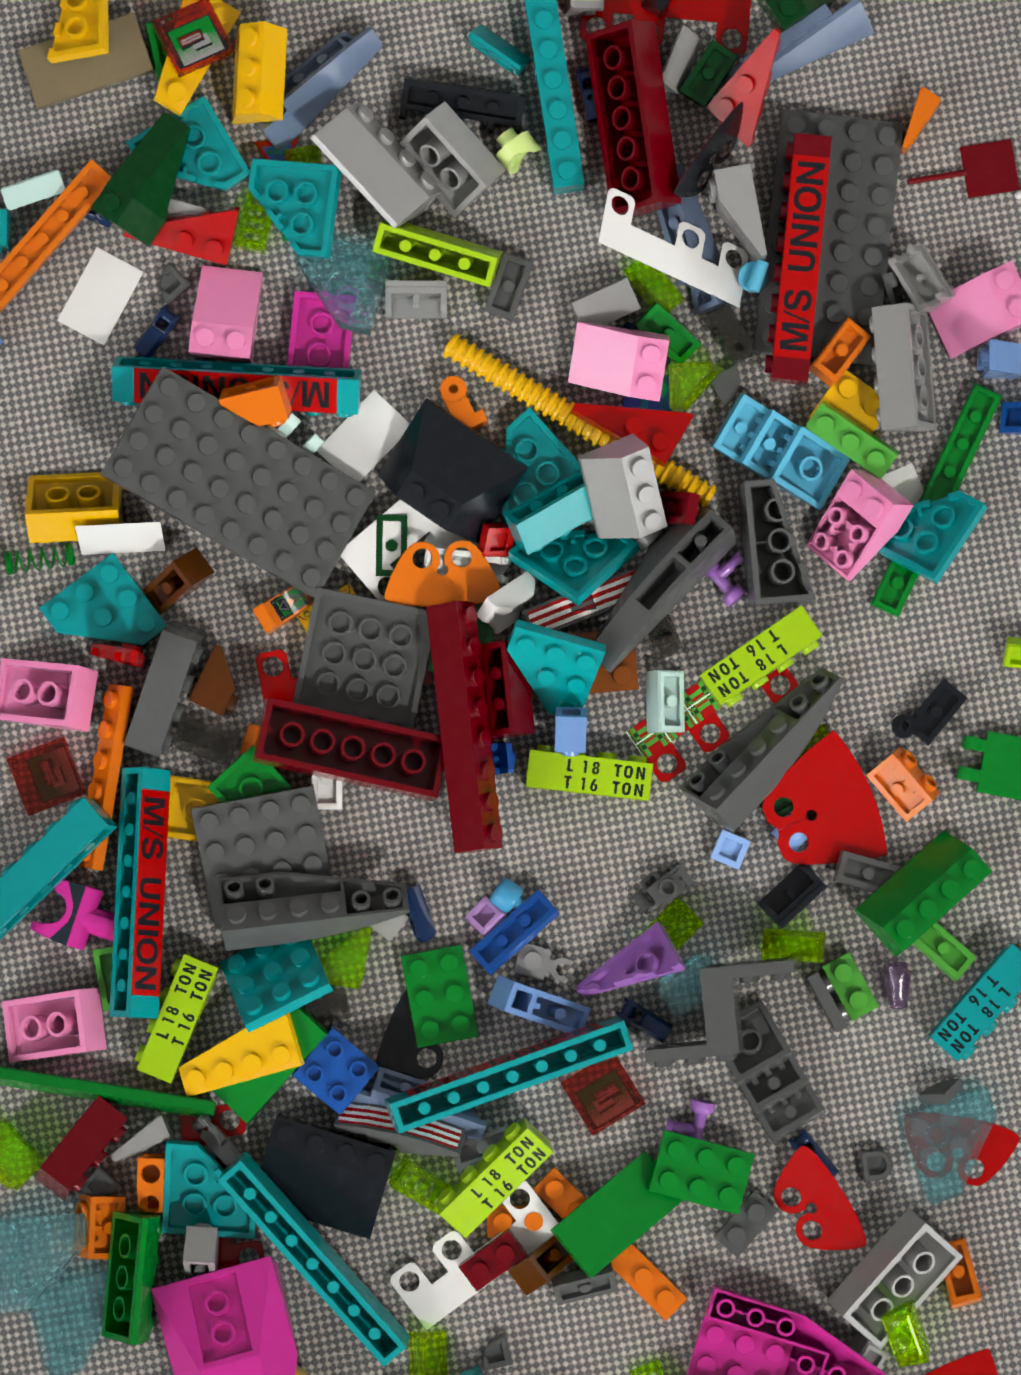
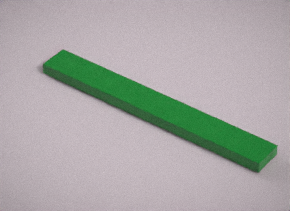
[870,383,1002,618]
[0,1066,216,1120]

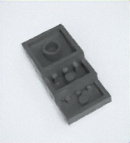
[725,1000,826,1143]

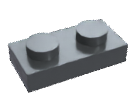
[484,252,533,322]
[833,850,901,893]
[805,971,849,1032]
[714,1190,778,1258]
[551,1262,618,1306]

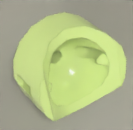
[495,128,542,175]

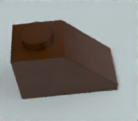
[142,548,215,615]
[189,644,239,717]
[508,1235,573,1296]

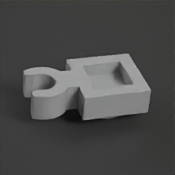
[514,944,571,981]

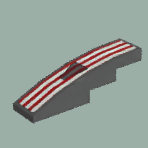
[521,567,637,631]
[334,1102,466,1157]

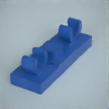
[469,889,560,975]

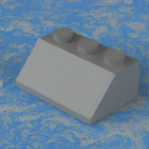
[399,101,506,218]
[578,434,668,539]

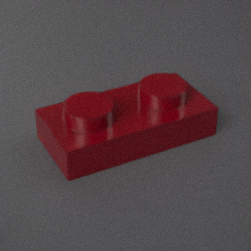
[659,491,700,525]
[458,1229,527,1292]

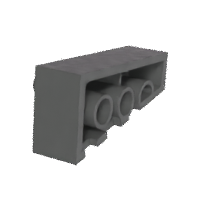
[737,479,816,607]
[124,620,207,757]

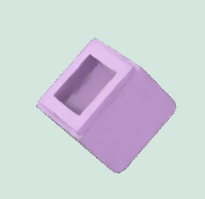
[464,895,508,937]

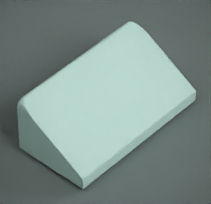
[1,169,66,210]
[646,670,685,733]

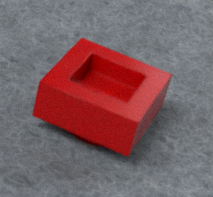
[478,523,513,557]

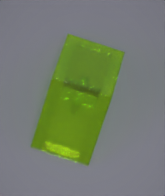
[669,361,724,413]

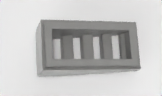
[110,1114,174,1162]

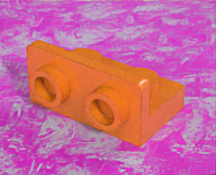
[866,746,940,822]
[74,1194,126,1259]

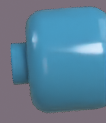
[490,878,523,913]

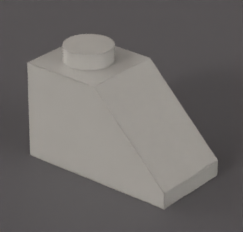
[183,1223,219,1279]

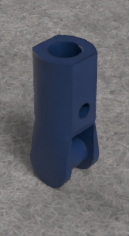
[576,67,597,122]
[133,304,182,358]
[407,885,436,942]
[615,997,673,1044]
[788,1128,839,1177]

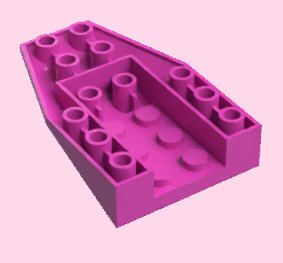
[151,1256,298,1375]
[686,1284,886,1375]

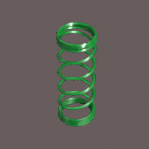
[4,542,75,575]

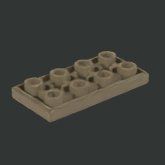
[18,12,154,110]

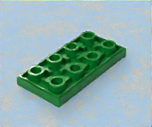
[212,1007,329,1124]
[550,1151,683,1279]

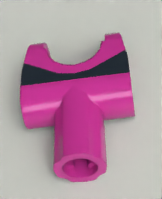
[30,880,115,950]

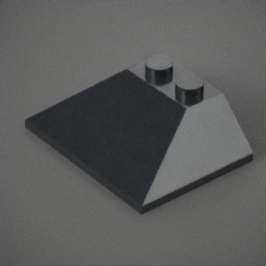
[378,398,528,544]

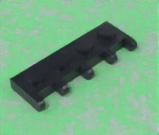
[399,76,526,135]

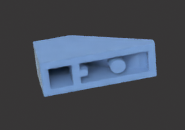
[487,975,591,1033]

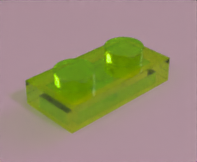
[622,260,685,313]

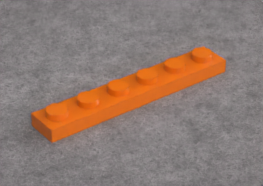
[0,159,112,313]
[78,684,134,871]
[533,1167,688,1321]

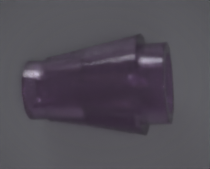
[881,962,912,1009]

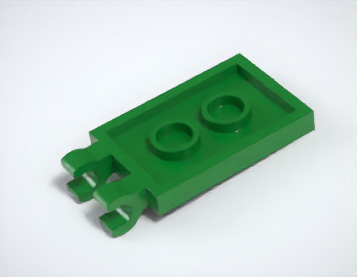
[956,731,1021,801]

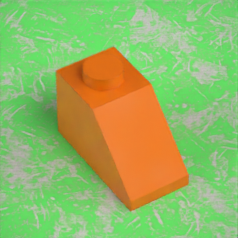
[219,375,292,427]

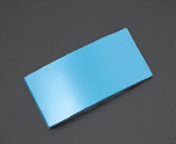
[710,393,850,510]

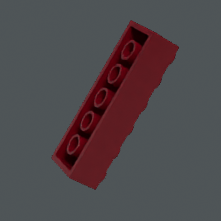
[585,19,681,217]
[252,697,444,801]

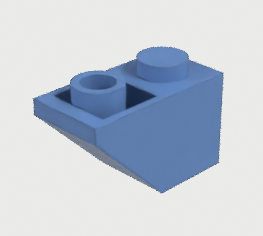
[976,339,1021,379]
[555,707,587,756]

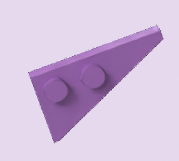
[575,922,686,997]

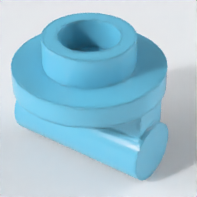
[738,260,769,293]

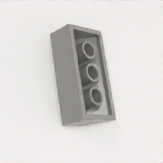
[311,102,442,229]
[869,302,937,432]
[826,1208,964,1350]

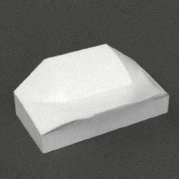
[477,571,536,634]

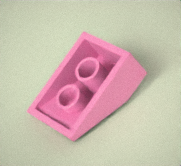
[928,261,1021,359]
[188,265,263,363]
[568,321,669,402]
[0,658,98,732]
[2,988,107,1063]

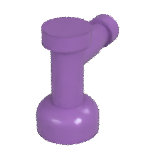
[705,552,747,608]
[666,1098,716,1140]

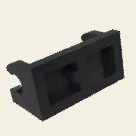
[757,864,827,929]

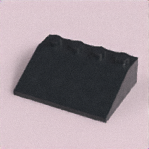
[261,1113,397,1239]

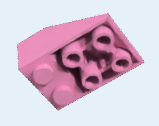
[806,469,914,581]

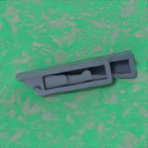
[726,0,873,82]
[254,27,383,152]
[657,164,732,314]
[352,1067,488,1141]

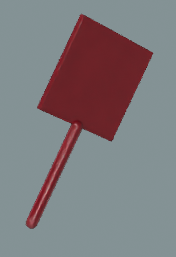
[907,139,1020,199]

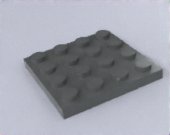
[293,587,430,729]
[191,784,332,929]

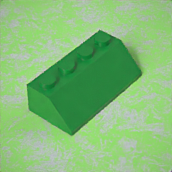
[854,830,993,957]
[101,1211,162,1345]

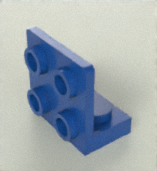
[292,1024,379,1114]

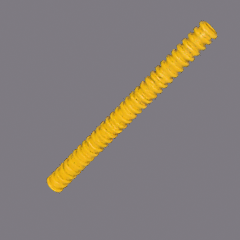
[443,333,716,508]

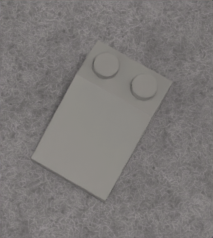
[707,164,767,261]

